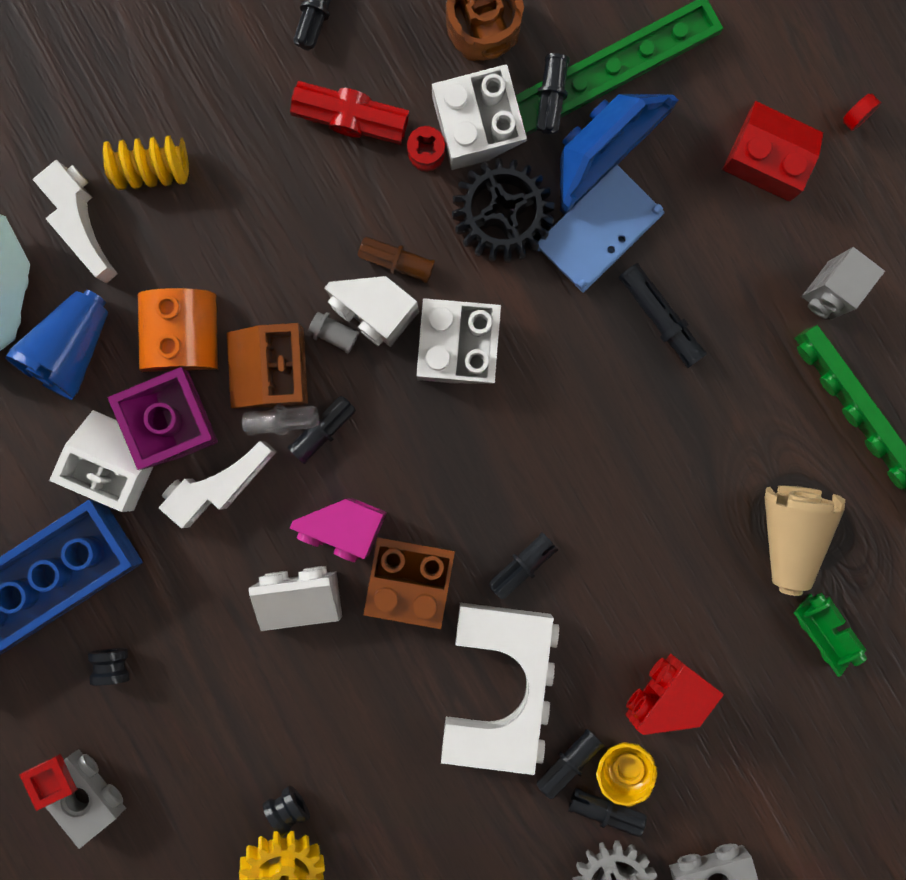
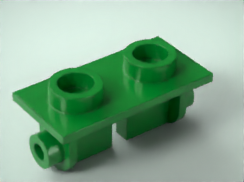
[794,593,867,677]

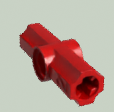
[290,81,410,145]

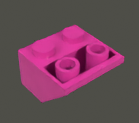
[290,498,387,562]

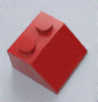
[722,101,824,202]

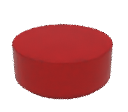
[843,93,882,131]

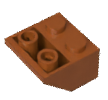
[227,323,308,409]
[363,537,455,629]

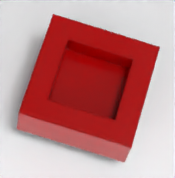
[19,754,77,811]

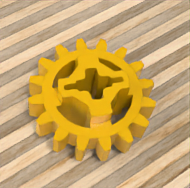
[239,831,325,880]

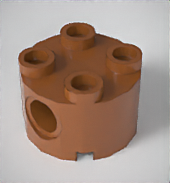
[446,0,524,61]

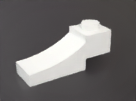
[33,160,118,284]
[159,441,277,529]

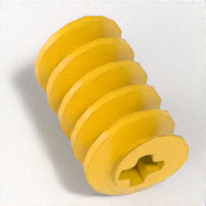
[103,135,189,190]

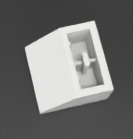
[432,64,527,170]
[324,276,419,347]
[416,298,501,383]
[49,410,153,512]
[249,566,342,631]

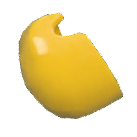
[596,742,657,807]

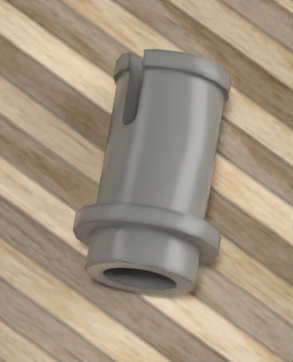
[308,312,359,354]

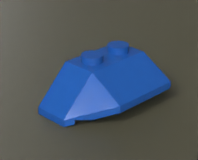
[560,94,679,215]

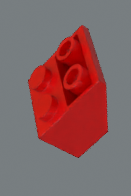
[625,653,724,735]

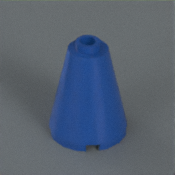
[5,290,108,400]

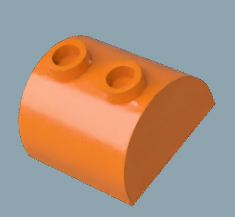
[138,288,218,372]

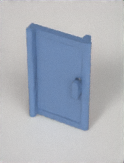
[537,165,665,293]

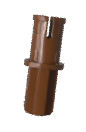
[358,237,435,283]

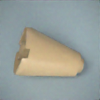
[764,485,845,596]

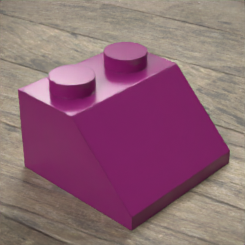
[107,367,218,471]

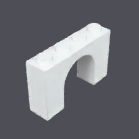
[441,603,559,775]

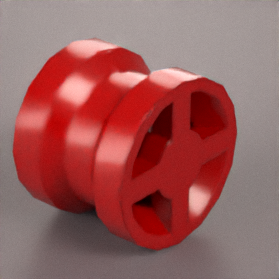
[407,126,445,172]

